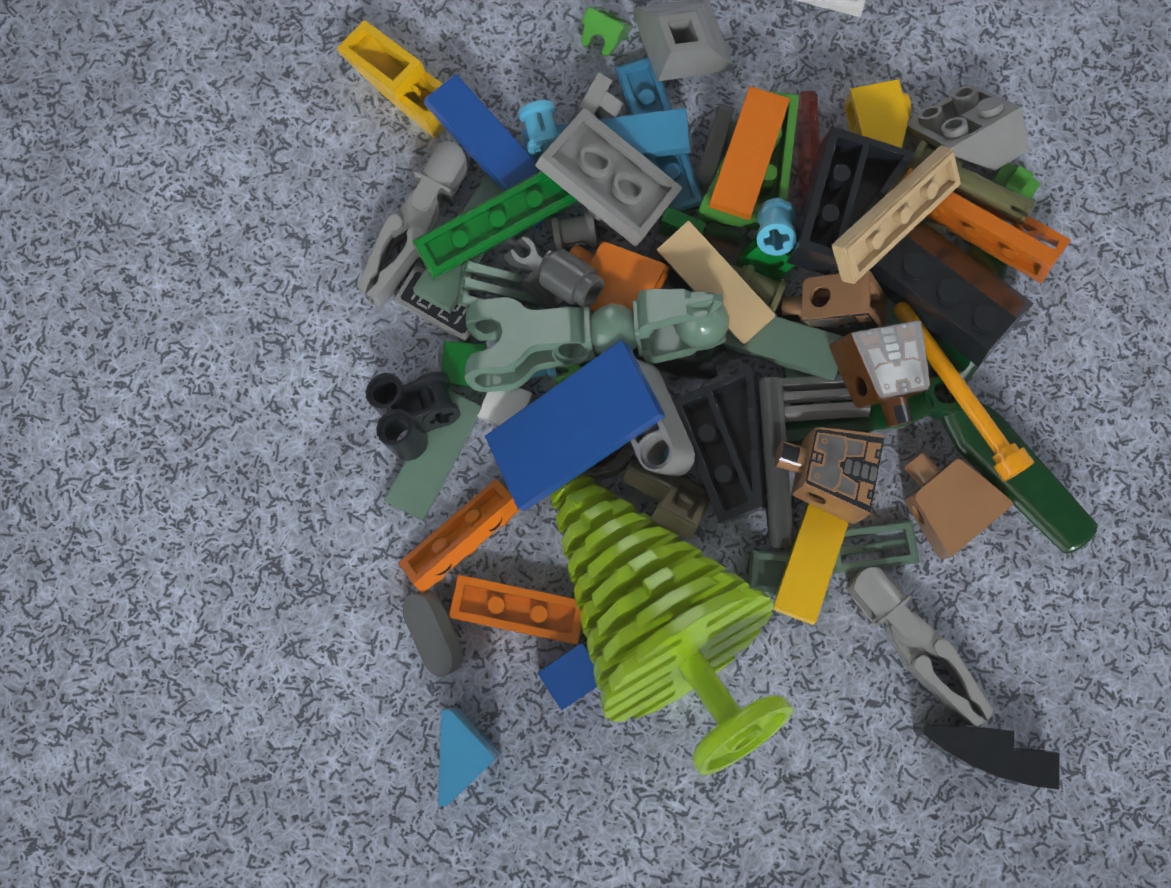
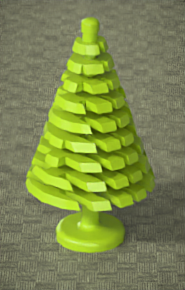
[550,472,793,776]

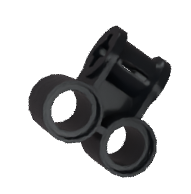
[365,371,461,461]

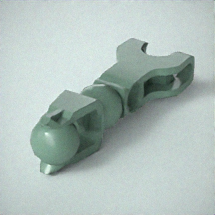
[465,289,730,392]

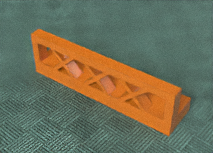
[901,168,1071,284]

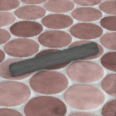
[757,376,794,548]

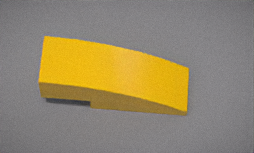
[337,20,445,139]

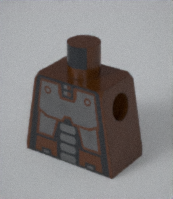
[829,320,930,428]

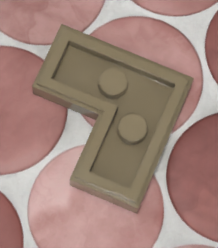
[622,456,710,541]

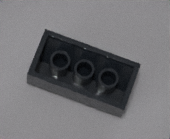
[870,221,1034,367]

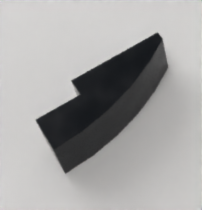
[914,723,1060,790]

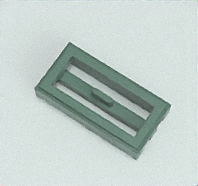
[457,261,542,310]
[832,520,920,574]

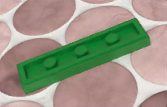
[412,171,578,280]

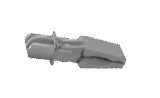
[357,141,468,307]
[848,567,994,727]

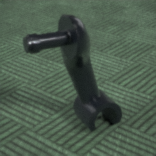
[632,348,728,380]

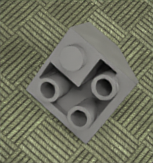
[632,0,734,82]
[906,85,1030,170]

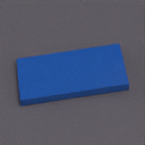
[485,340,666,511]

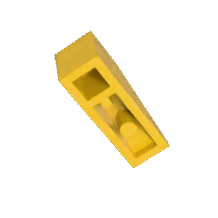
[843,79,912,196]

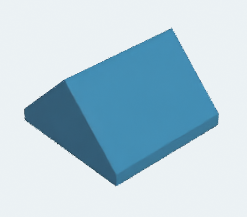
[438,707,501,806]

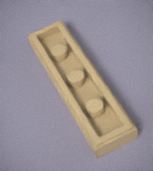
[831,146,961,284]

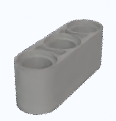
[631,359,695,477]

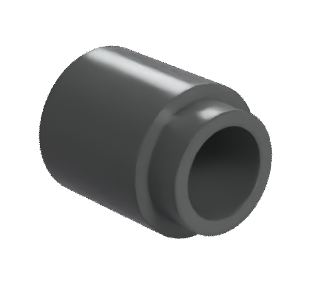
[539,249,604,308]

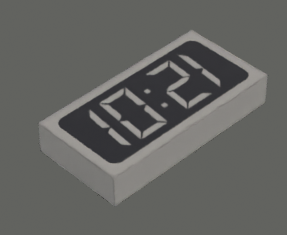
[394,265,472,343]

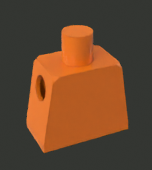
[570,241,672,312]

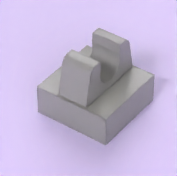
[571,72,623,120]

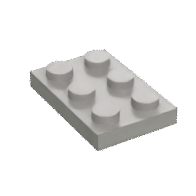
[535,108,683,247]

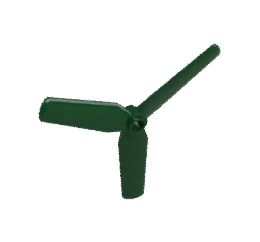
[785,244,1098,554]

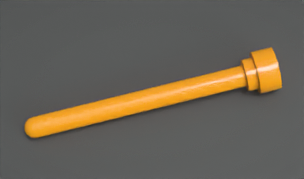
[894,302,1034,482]

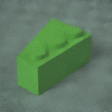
[697,91,799,230]

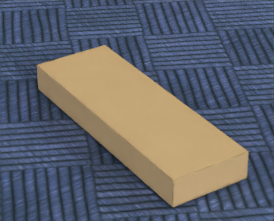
[657,220,776,346]

